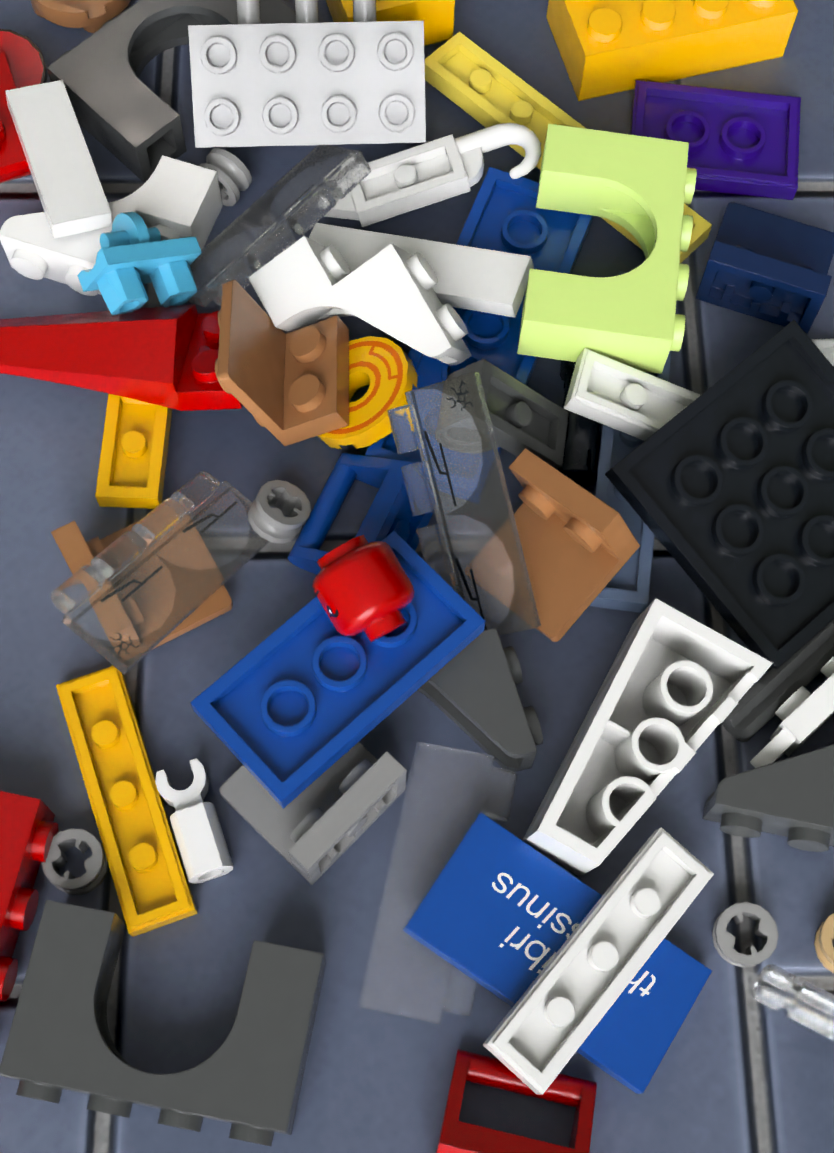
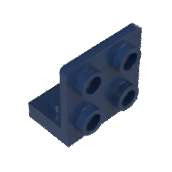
[695,202,834,334]

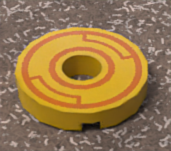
[317,336,418,449]

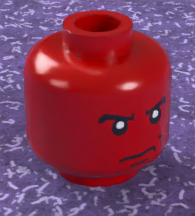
[312,535,415,642]

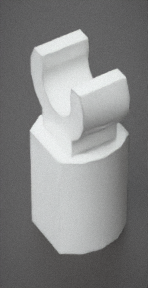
[155,758,233,884]

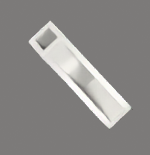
[0,155,223,296]
[248,236,472,365]

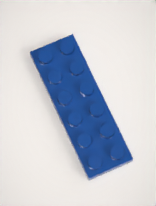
[365,167,594,504]

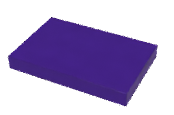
[630,80,801,200]

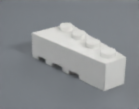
[522,598,773,877]

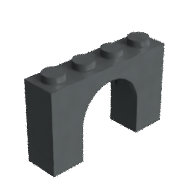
[47,0,296,183]
[0,900,326,1146]

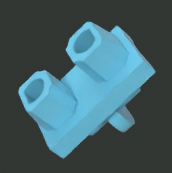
[77,212,202,316]

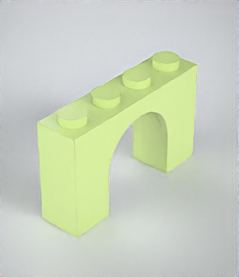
[517,123,697,374]

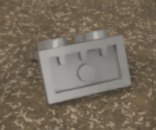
[219,742,407,885]

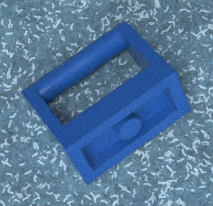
[287,453,441,575]

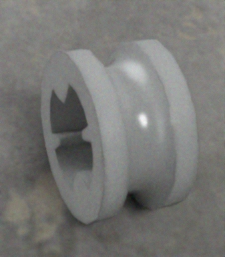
[199,148,252,206]
[248,480,311,544]
[41,828,109,895]
[712,902,779,968]

